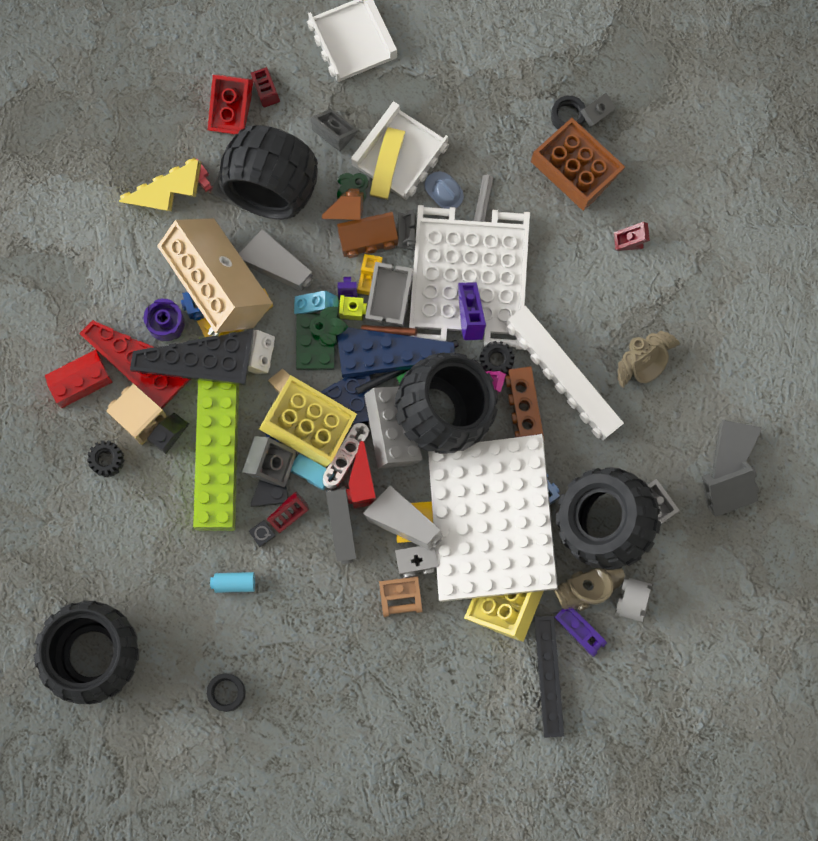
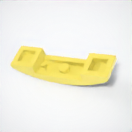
[370,127,405,200]

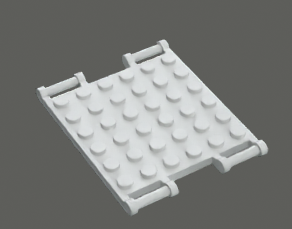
[409,205,530,350]

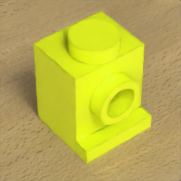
[339,295,367,320]

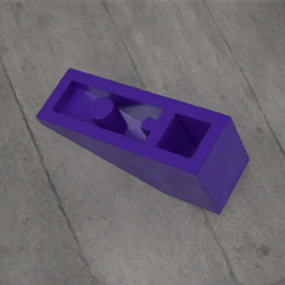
[458,282,486,340]

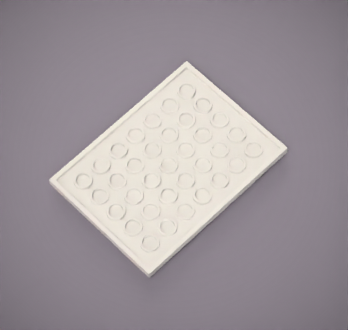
[428,434,558,602]

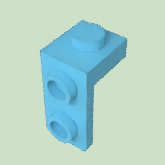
[294,291,339,315]

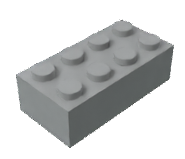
[365,386,422,469]

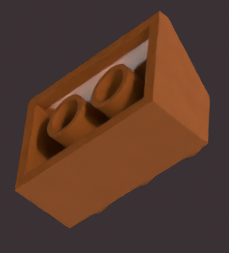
[322,189,364,220]
[337,212,398,258]

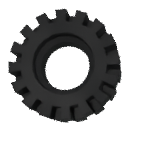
[480,341,515,375]
[87,440,125,477]

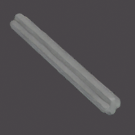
[474,174,493,222]

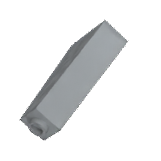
[239,229,313,291]
[363,486,443,550]

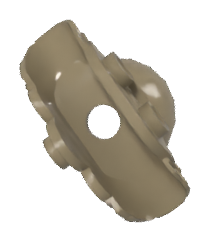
[618,331,680,388]
[554,568,625,611]

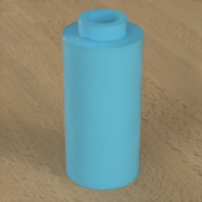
[210,572,255,593]

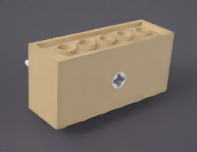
[157,218,273,336]

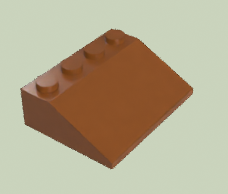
[531,118,625,211]

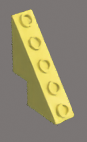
[119,158,202,211]

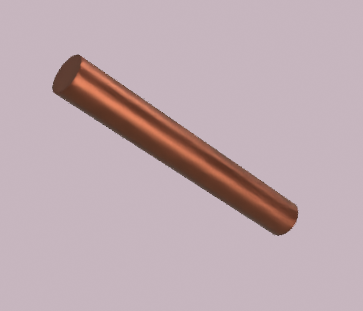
[361,325,417,336]

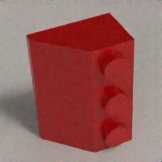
[45,349,113,409]

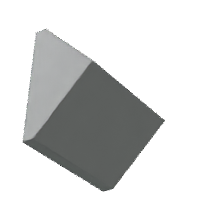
[311,109,358,152]

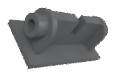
[398,210,416,251]

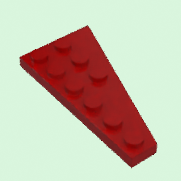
[79,320,191,409]

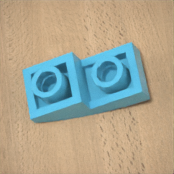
[290,454,334,490]

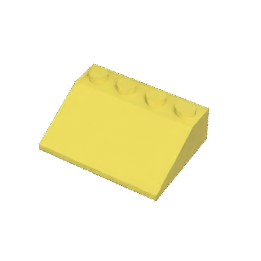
[259,375,357,468]
[464,591,544,642]

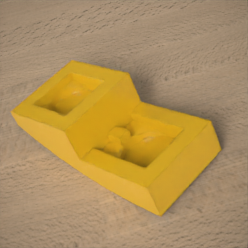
[357,254,383,295]

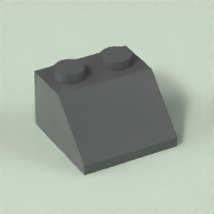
[242,436,297,487]

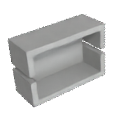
[365,262,414,327]

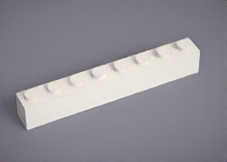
[505,306,624,440]

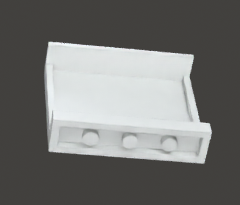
[307,0,397,82]
[351,101,449,200]

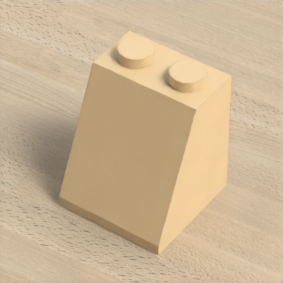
[106,384,167,445]

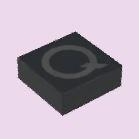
[249,520,276,547]

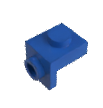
[181,292,204,320]

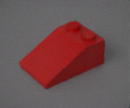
[207,74,254,134]
[346,441,376,509]

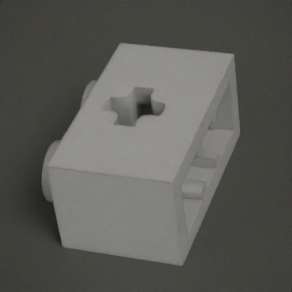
[395,546,438,578]

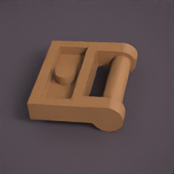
[379,577,422,617]

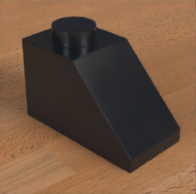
[147,413,189,454]

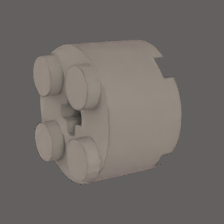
[616,578,652,622]

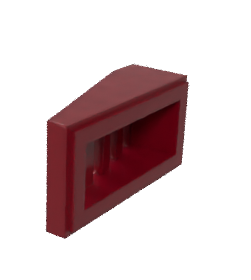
[250,67,280,108]
[267,492,309,534]

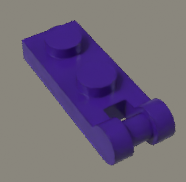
[554,608,607,657]

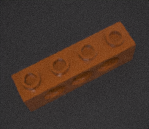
[505,366,544,439]

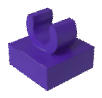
[338,277,357,300]

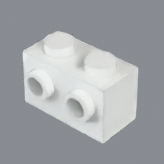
[248,330,275,374]

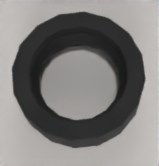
[551,95,585,129]
[206,673,246,712]

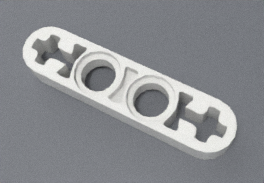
[323,423,369,489]

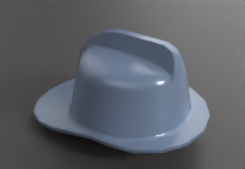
[425,171,464,209]

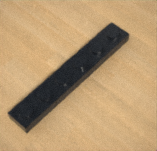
[534,616,564,738]

